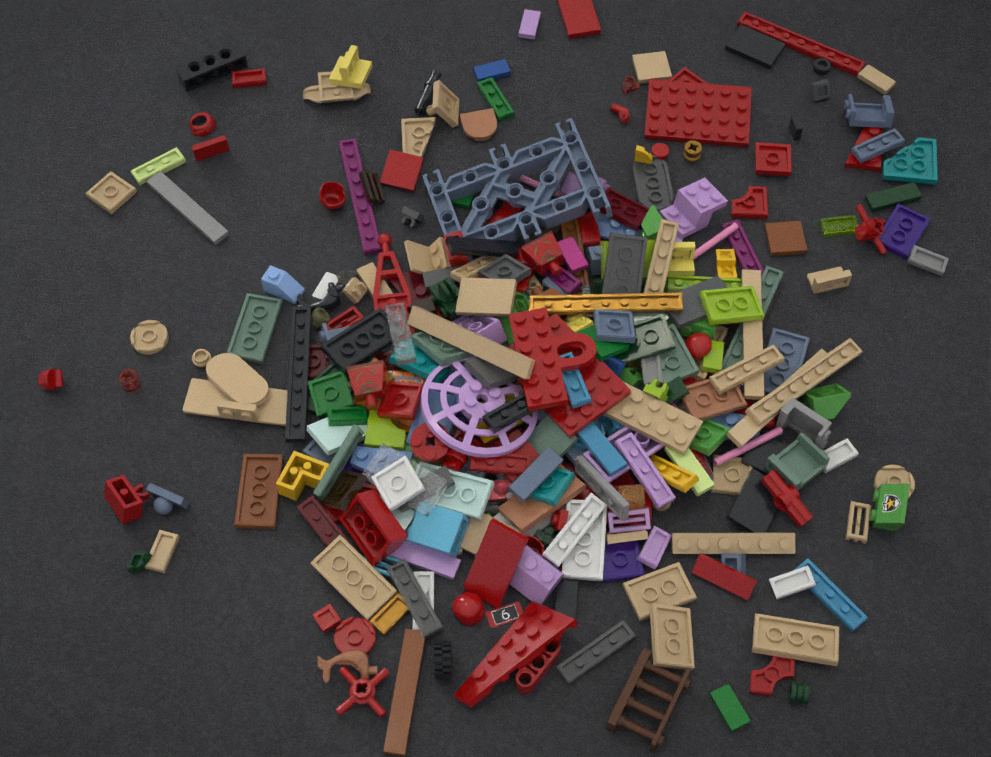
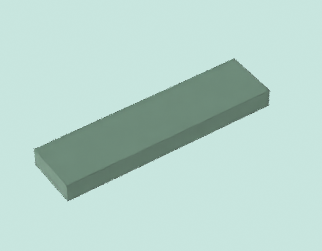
[313,424,364,500]

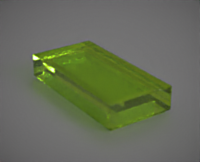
[819,215,858,237]

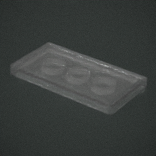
[363,443,449,517]

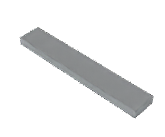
[147,171,229,245]

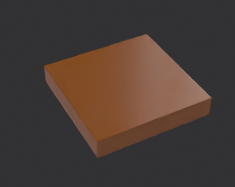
[764,221,807,256]

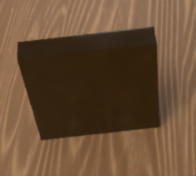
[322,470,368,511]

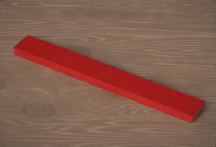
[737,12,866,76]

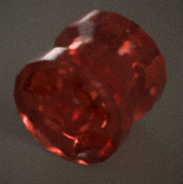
[118,368,141,392]

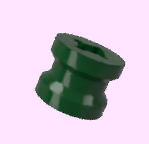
[788,680,810,704]

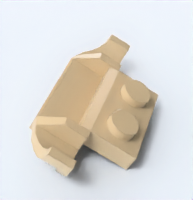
[303,71,371,104]

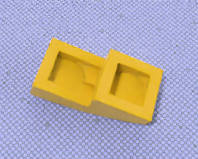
[715,249,737,278]

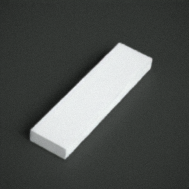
[541,493,607,568]

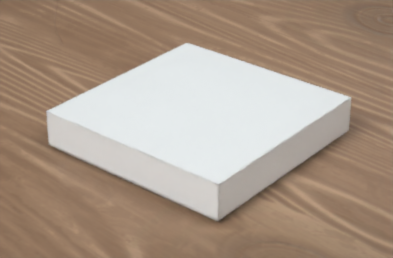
[371,455,426,512]

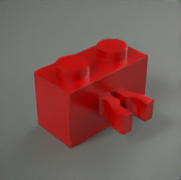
[104,475,149,524]

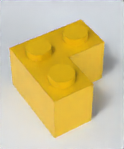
[276,451,330,501]

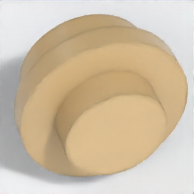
[192,349,211,367]

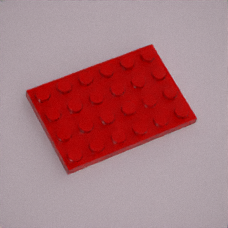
[644,79,752,147]
[507,313,631,439]

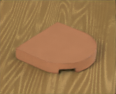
[459,108,497,141]

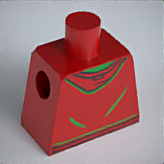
[521,231,563,277]
[347,360,387,409]

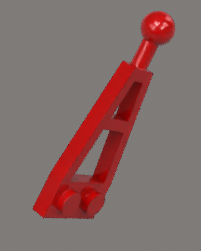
[373,233,412,313]

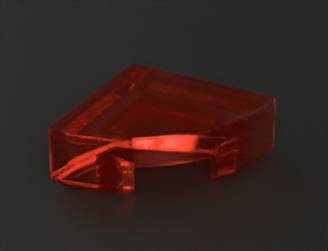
[622,73,640,94]

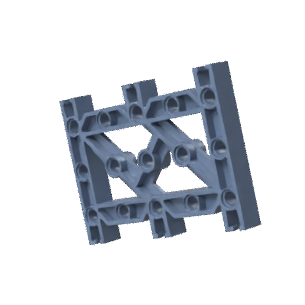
[422,118,613,267]

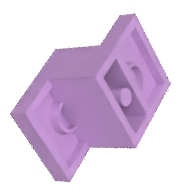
[659,178,728,239]

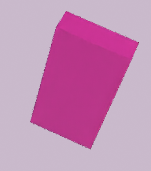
[557,237,589,274]

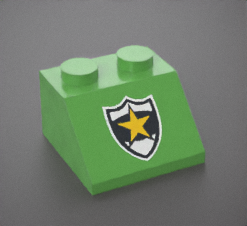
[870,483,910,532]

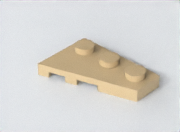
[401,117,436,157]

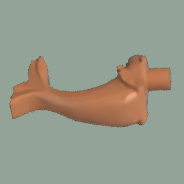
[317,650,378,683]

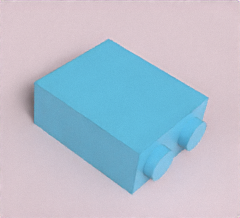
[406,501,470,558]

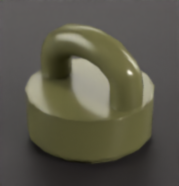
[311,307,330,328]

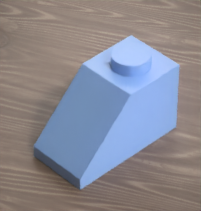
[261,265,305,304]

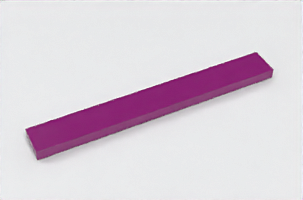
[339,138,382,255]

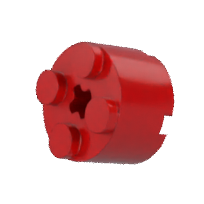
[410,423,450,466]

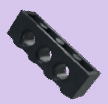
[176,43,248,92]

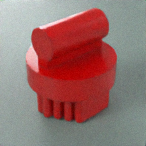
[38,368,63,390]
[442,448,468,471]

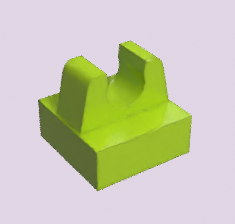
[643,378,669,402]

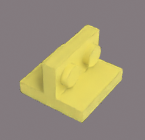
[329,45,373,89]
[667,242,695,276]

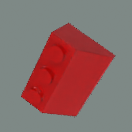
[339,489,408,566]

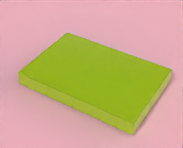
[699,286,765,325]

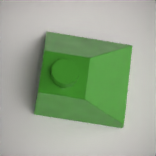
[801,383,851,420]

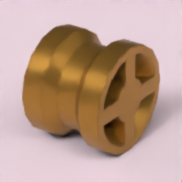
[683,140,702,163]

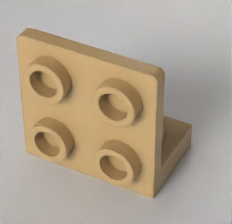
[404,237,451,274]

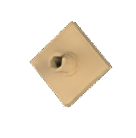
[426,80,459,128]

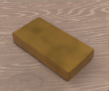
[369,592,409,637]

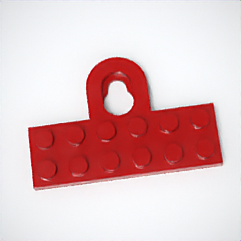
[509,307,596,411]

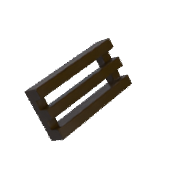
[359,171,386,204]

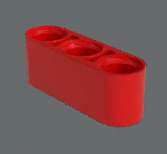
[516,639,561,694]

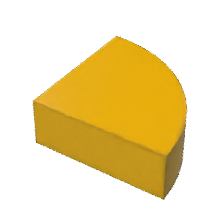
[634,145,653,164]

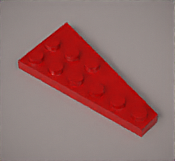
[453,601,578,708]

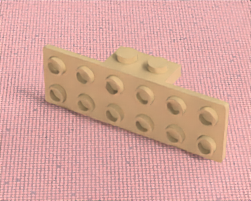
[182,378,288,426]

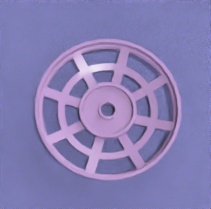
[421,356,538,458]

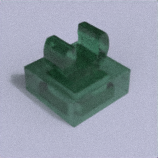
[533,526,555,550]

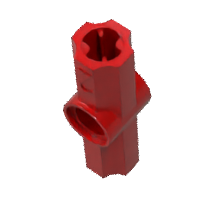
[760,469,813,528]

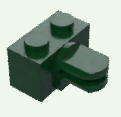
[428,277,461,322]

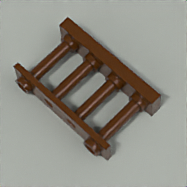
[606,648,692,752]

